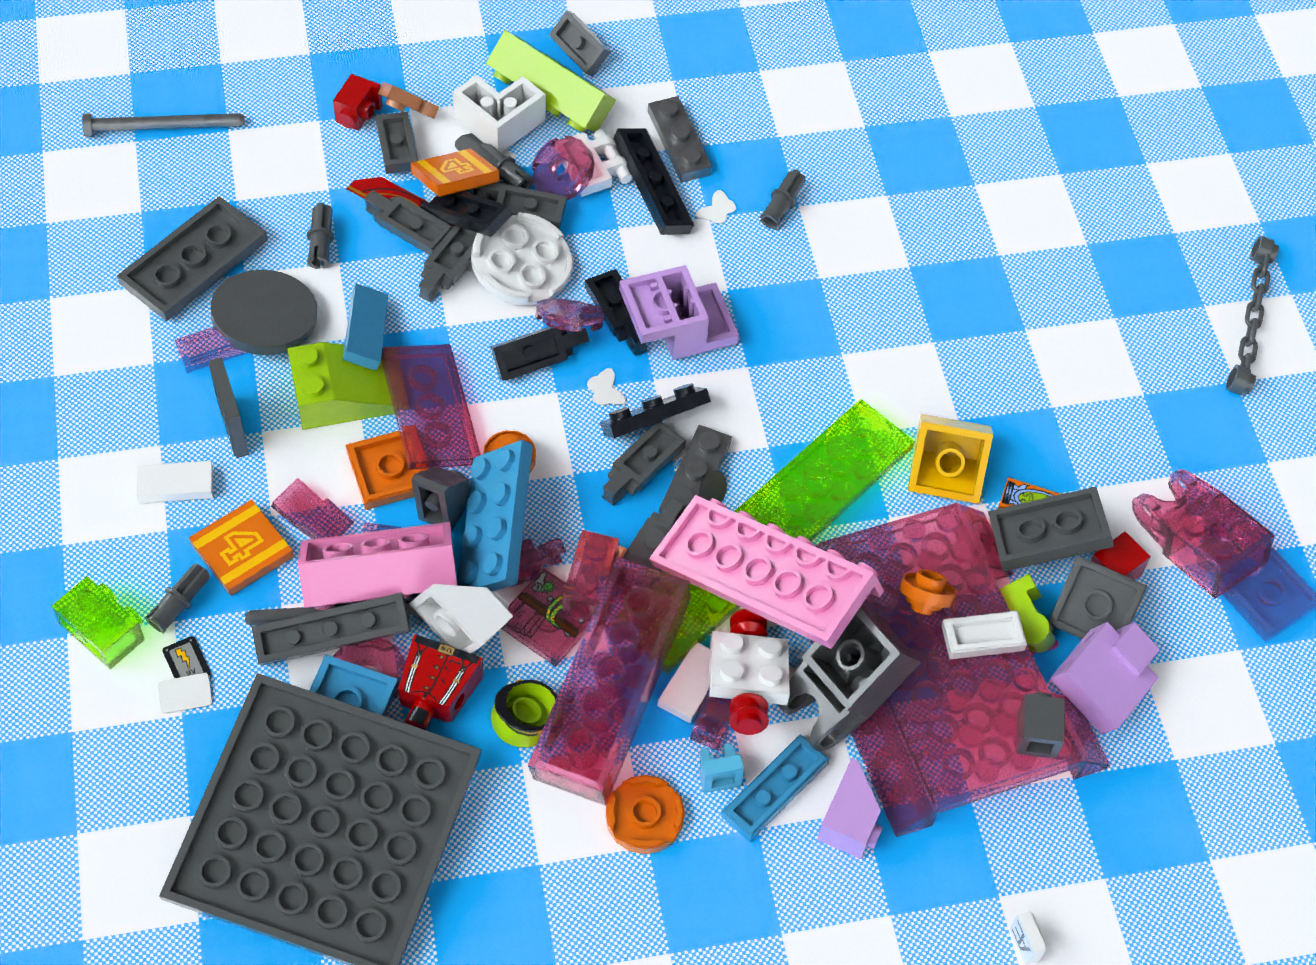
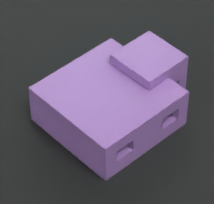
[1050,622,1160,735]

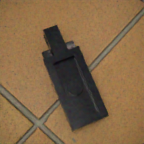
[584,269,647,356]
[490,324,589,381]

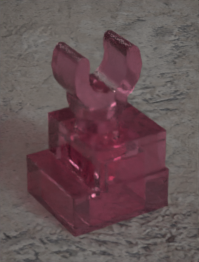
[510,538,566,587]

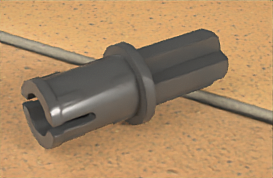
[476,143,533,189]
[760,169,806,229]
[307,203,334,269]
[145,563,210,634]

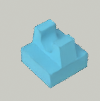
[700,743,744,793]

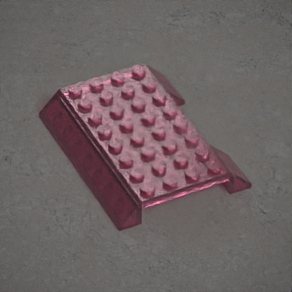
[810,503,1110,837]

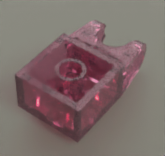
[1132,469,1275,599]

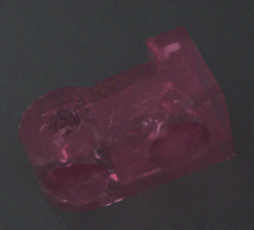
[690,688,732,751]

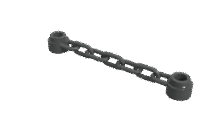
[1226,235,1279,395]

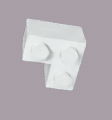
[452,75,546,152]

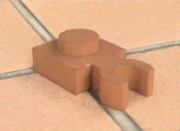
[378,82,439,119]

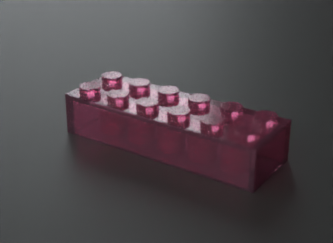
[528,557,691,806]

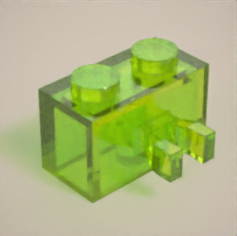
[52,576,145,670]

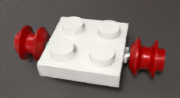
[709,609,790,735]

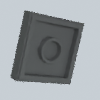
[208,357,249,458]
[1049,555,1148,639]

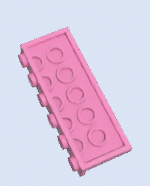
[649,495,884,649]

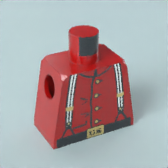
[399,634,484,730]

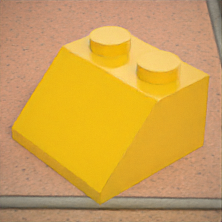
[908,413,993,504]

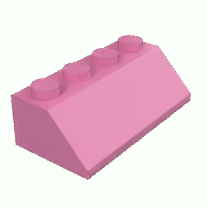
[298,522,457,610]

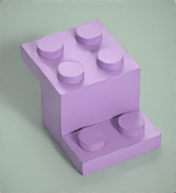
[619,265,739,360]

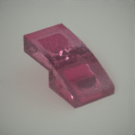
[271,478,354,539]

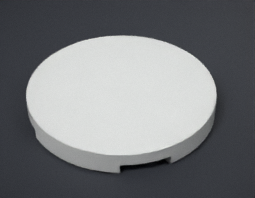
[471,212,574,306]

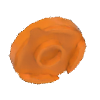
[605,775,685,854]

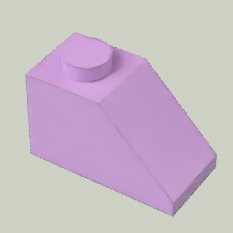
[817,758,883,859]

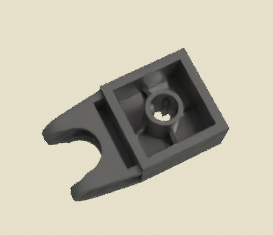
[778,605,921,751]

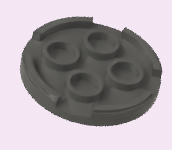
[211,270,317,355]

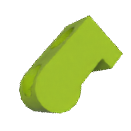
[996,574,1055,653]

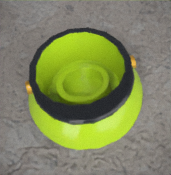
[491,679,562,747]

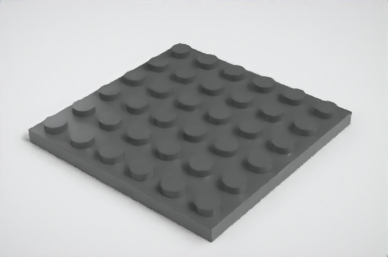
[159,673,481,965]

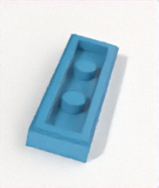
[343,283,389,371]
[721,734,829,842]

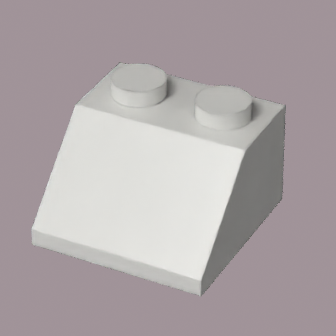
[409,584,513,653]

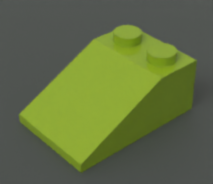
[287,342,409,430]

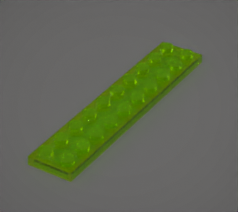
[613,399,915,674]

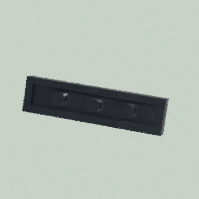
[613,128,694,235]

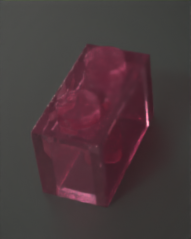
[562,530,619,624]

